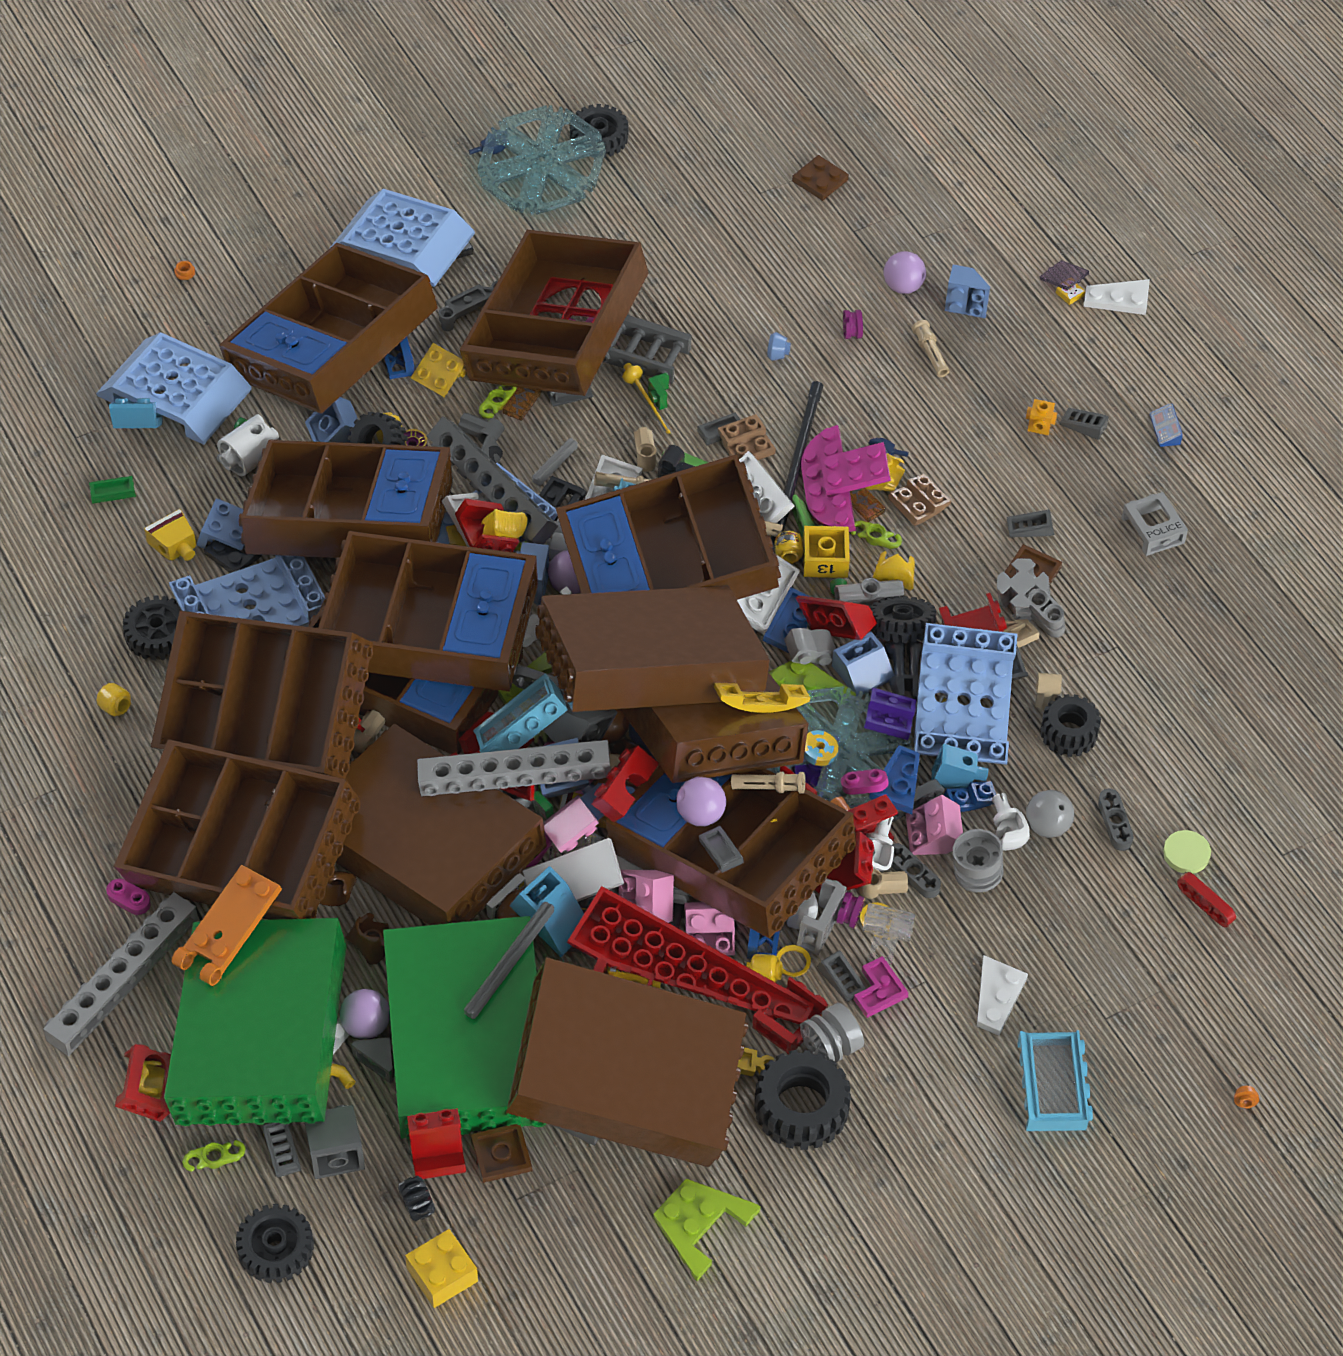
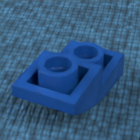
[944,781,996,812]

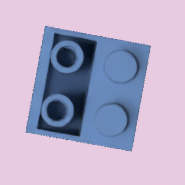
[945,265,990,318]
[832,632,894,697]

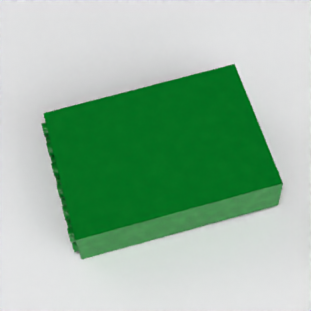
[383,916,546,1140]
[164,918,347,1126]

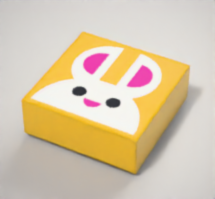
[1056,279,1085,305]

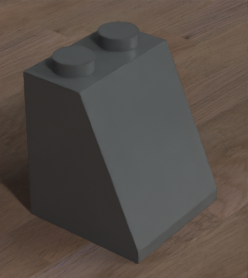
[543,695,618,743]
[304,1105,365,1179]

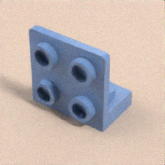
[196,498,244,550]

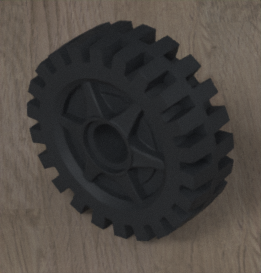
[570,104,629,158]
[123,595,182,661]
[870,596,937,643]
[236,1204,314,1283]

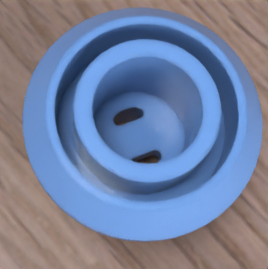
[767,332,791,361]

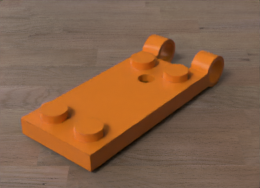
[172,865,282,986]

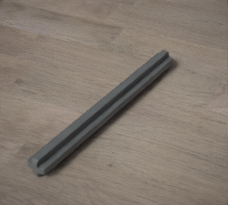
[464,902,554,1019]

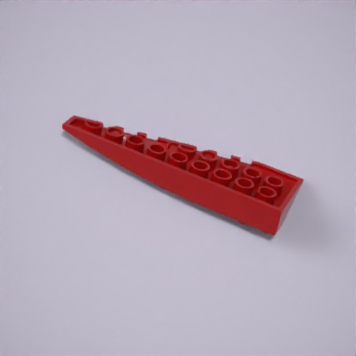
[567,886,815,1024]

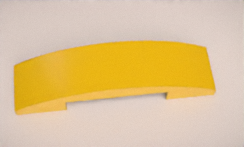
[714,683,810,713]

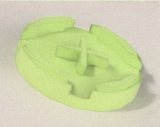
[1163,830,1211,874]

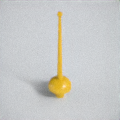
[622,363,670,434]

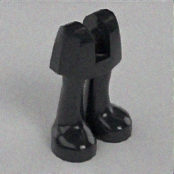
[884,641,923,702]

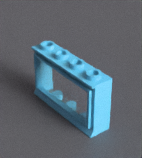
[473,673,568,753]
[1017,1030,1093,1131]

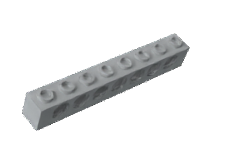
[418,740,611,796]
[43,892,198,1056]

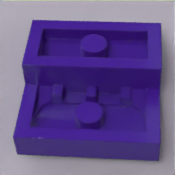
[864,687,916,740]

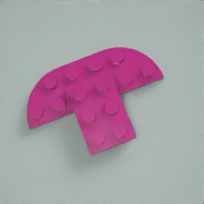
[801,425,891,532]

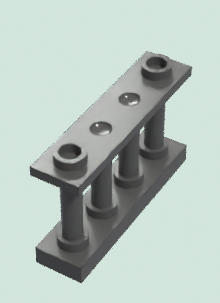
[603,315,692,384]

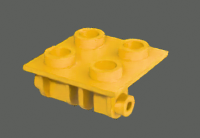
[411,343,466,397]

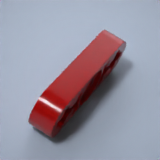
[1177,872,1236,927]

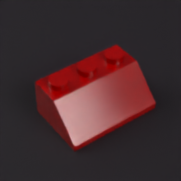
[796,595,877,640]

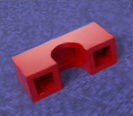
[592,745,659,822]

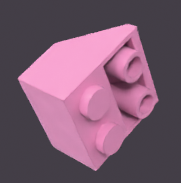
[543,795,599,853]
[906,795,963,855]
[619,870,674,923]
[684,902,735,955]

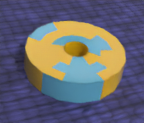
[804,730,838,766]

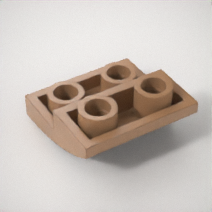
[718,414,776,460]
[888,474,951,526]

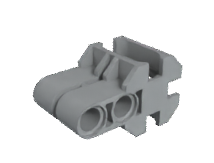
[997,559,1065,638]

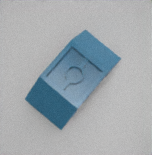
[109,398,163,428]

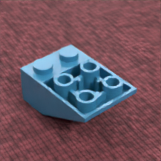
[510,866,584,957]

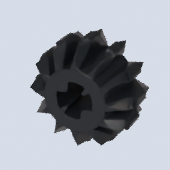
[398,1176,435,1221]

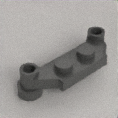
[438,281,498,331]

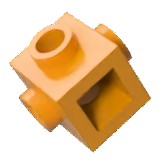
[1026,399,1058,435]

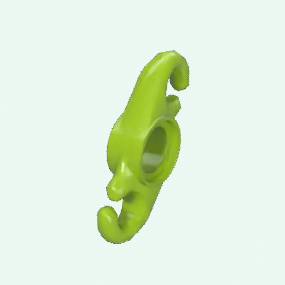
[479,385,517,419]
[850,520,902,549]
[182,1140,246,1172]

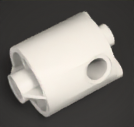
[217,414,279,476]

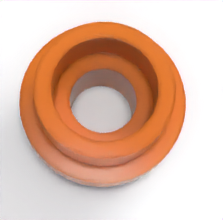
[174,261,195,280]
[1234,1086,1259,1109]

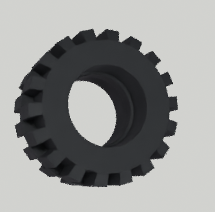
[347,412,408,445]
[1040,694,1101,757]

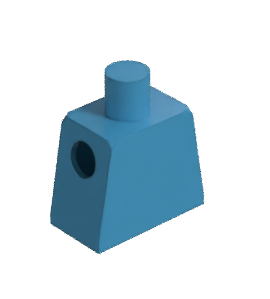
[931,744,988,789]

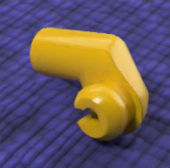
[330,1063,356,1089]

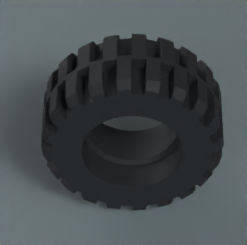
[754,1050,851,1150]

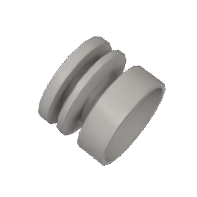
[953,829,1004,893]
[800,1002,864,1062]

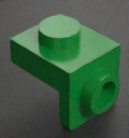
[648,372,669,410]

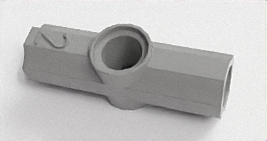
[834,578,904,607]

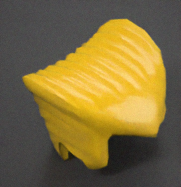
[865,453,905,492]
[481,509,528,539]
[872,551,915,591]
[138,1061,165,1099]

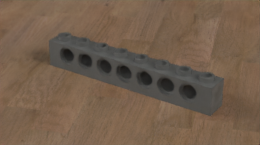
[427,416,558,545]

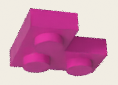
[854,956,909,1018]

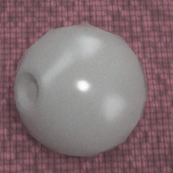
[1026,789,1075,838]

